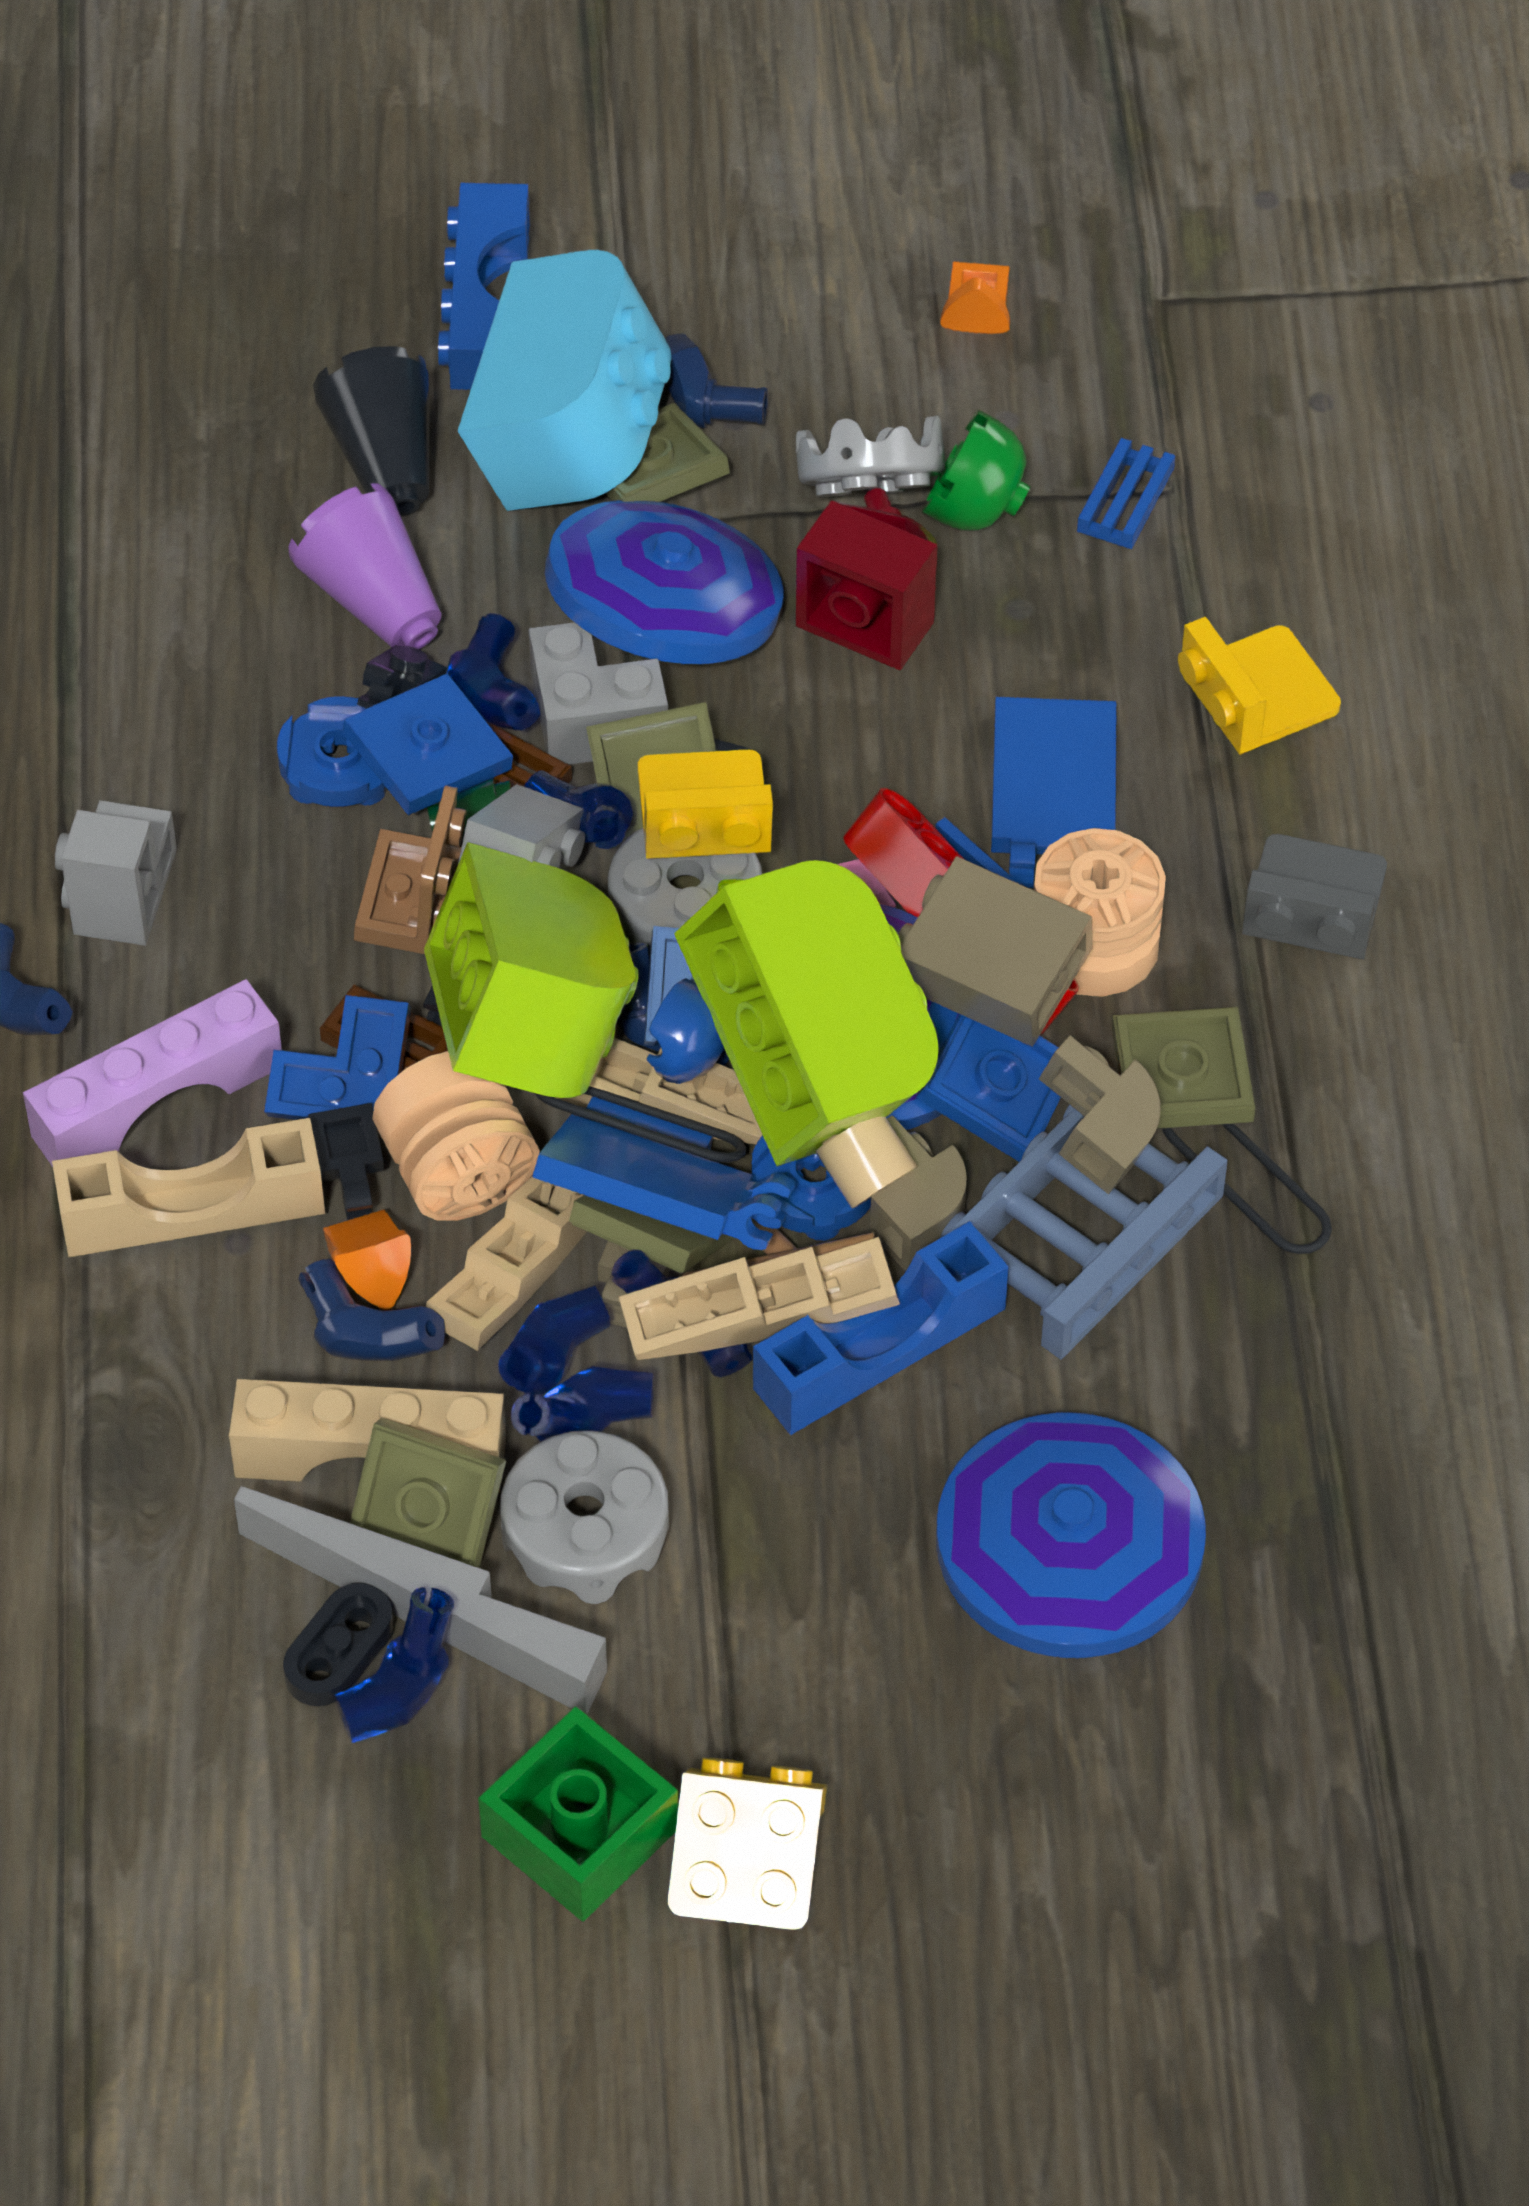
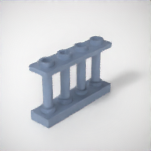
[940,1105,1228,1360]

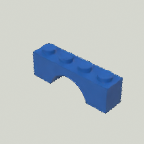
[438,183,530,390]
[753,1221,1008,1435]

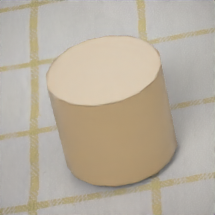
[815,1117,918,1209]

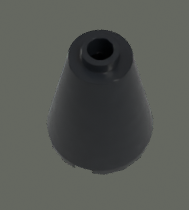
[313,346,429,517]

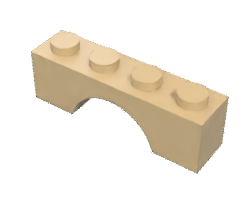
[52,1118,325,1257]
[229,1379,506,1493]

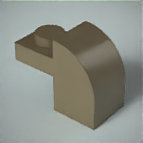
[1039,1035,1161,1195]
[870,1115,967,1271]

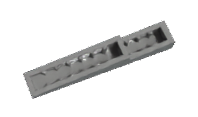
[234,1486,607,1715]

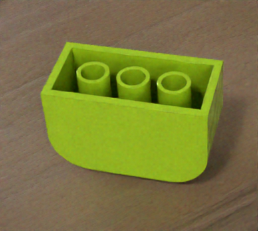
[424,842,638,1098]
[674,860,938,1167]

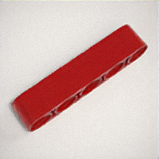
[843,788,1079,1036]

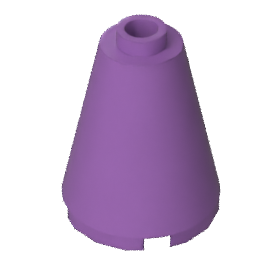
[288,483,441,649]

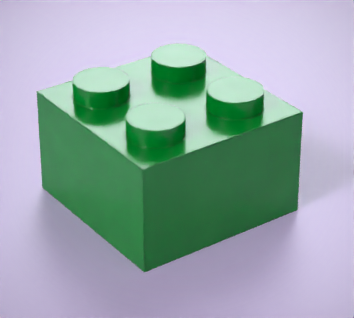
[478,1706,678,1922]

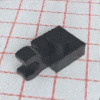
[357,645,447,709]
[308,1103,384,1221]

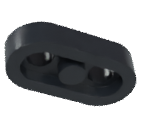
[283,1583,393,1706]

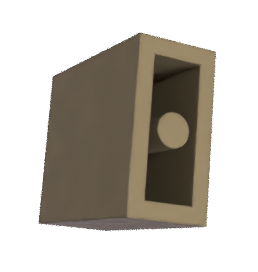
[898,856,1092,1047]

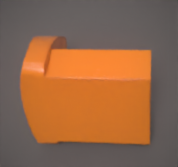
[940,261,1010,334]
[323,1210,411,1311]

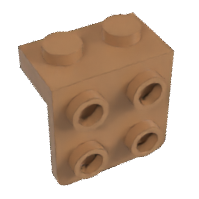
[354,785,467,954]

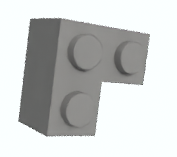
[529,622,668,765]
[458,784,585,870]
[55,800,177,946]

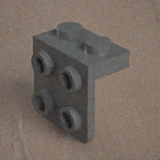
[1242,834,1387,960]

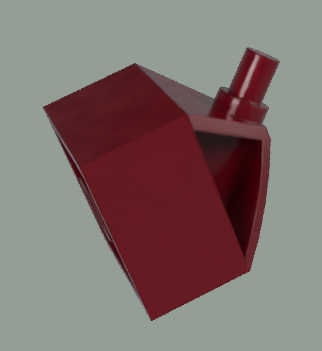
[796,488,938,671]

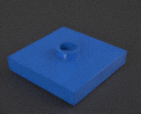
[343,673,513,815]
[916,1014,1061,1162]

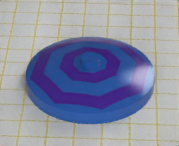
[545,500,783,664]
[936,1413,1206,1658]

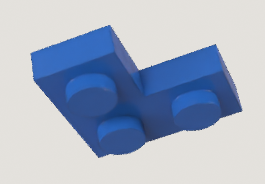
[264,995,411,1130]

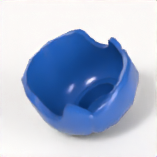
[646,978,725,1084]

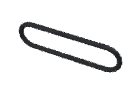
[535,1086,746,1162]
[1162,1123,1332,1254]

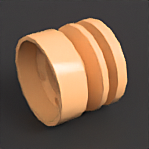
[1034,828,1166,997]
[372,1051,540,1221]

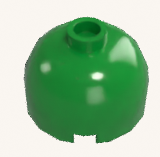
[921,410,1030,531]

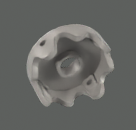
[796,416,945,497]
[608,828,762,956]
[501,1431,669,1604]

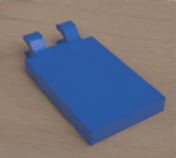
[991,697,1116,888]
[532,1114,796,1250]

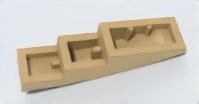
[555,1038,762,1145]
[426,1177,587,1351]
[619,1237,900,1360]

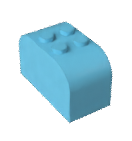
[458,250,671,511]

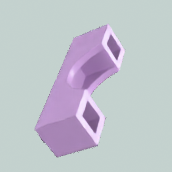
[23,979,282,1167]

